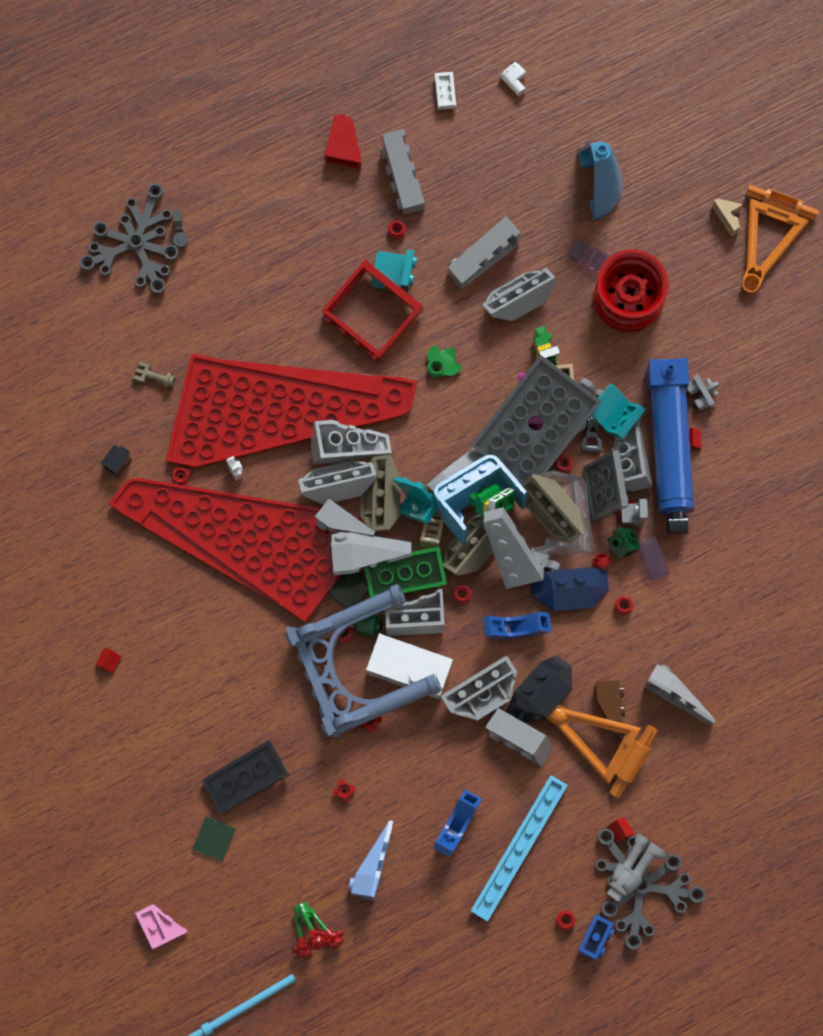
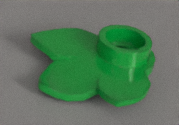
[427,345,462,378]

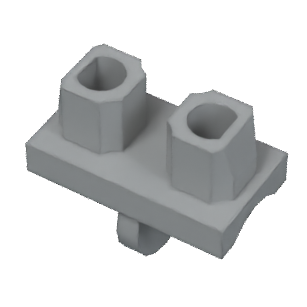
[687,374,720,410]

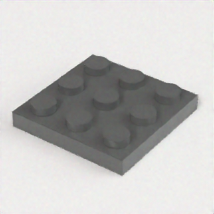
[583,450,628,522]

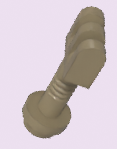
[132,361,176,388]

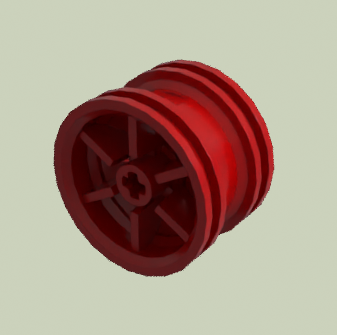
[593,249,669,333]

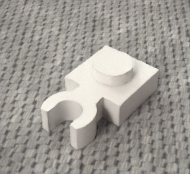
[226,456,244,481]

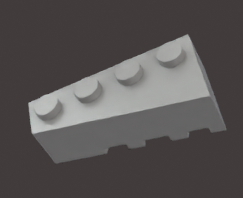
[380,129,425,215]
[447,216,521,290]

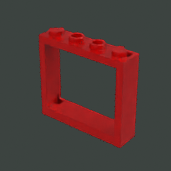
[322,259,424,361]

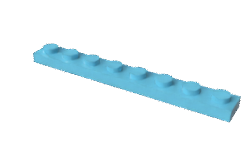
[470,775,568,922]

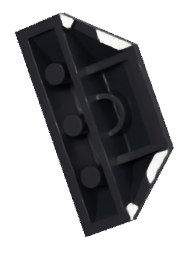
[506,655,572,723]

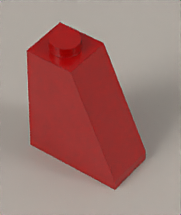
[325,114,362,169]

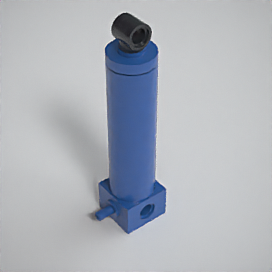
[646,358,695,535]

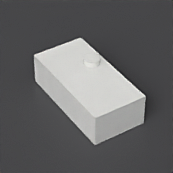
[366,634,453,700]

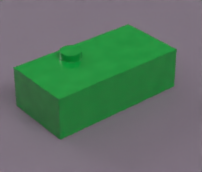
[364,547,447,598]

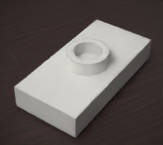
[435,72,456,110]

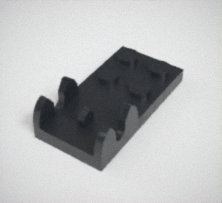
[202,740,290,814]

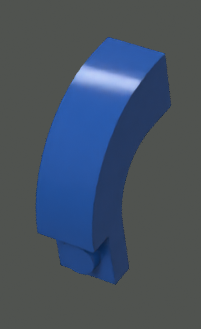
[483,612,552,640]
[433,790,482,857]

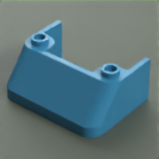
[434,455,527,546]

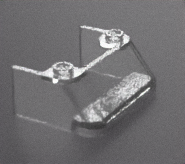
[528,470,592,556]

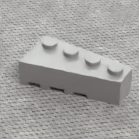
[484,507,544,589]

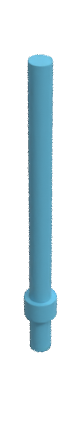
[188,974,296,1036]

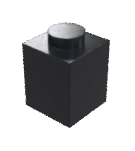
[101,445,131,478]

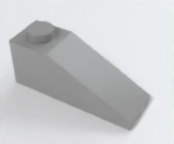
[315,499,375,536]

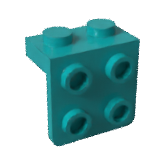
[372,249,417,293]
[591,384,645,439]
[393,477,438,524]

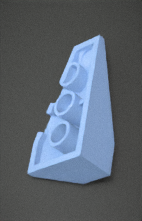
[348,820,393,901]

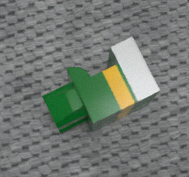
[533,326,560,366]
[469,484,515,516]

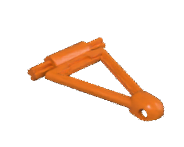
[742,184,819,293]
[546,704,658,798]

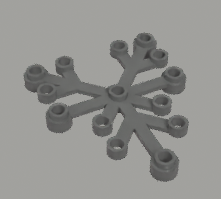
[80,183,179,295]
[595,829,705,950]

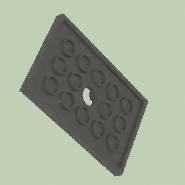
[470,354,601,484]

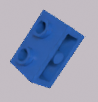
[577,914,614,961]

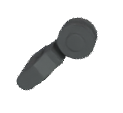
[173,209,188,248]
[581,416,602,453]

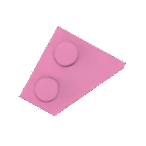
[135,904,187,950]

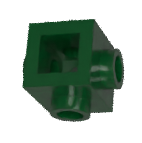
[607,527,641,559]

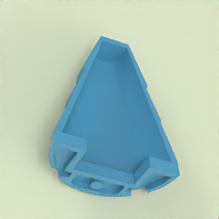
[577,142,623,220]

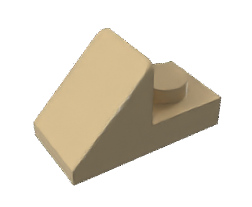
[712,198,743,237]

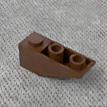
[595,680,626,741]

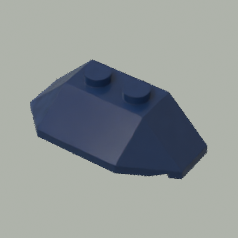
[531,567,609,612]

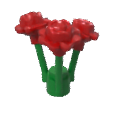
[292,902,344,958]

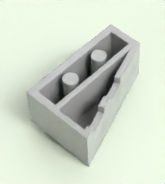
[385,589,445,636]
[485,708,554,767]

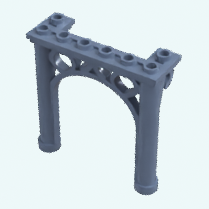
[285,584,442,739]

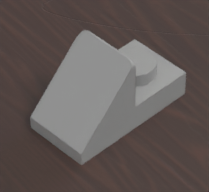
[622,499,648,527]

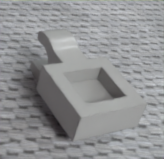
[531,548,560,571]

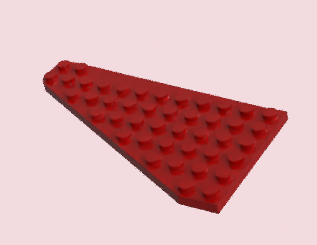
[166,353,417,468]
[109,478,368,623]

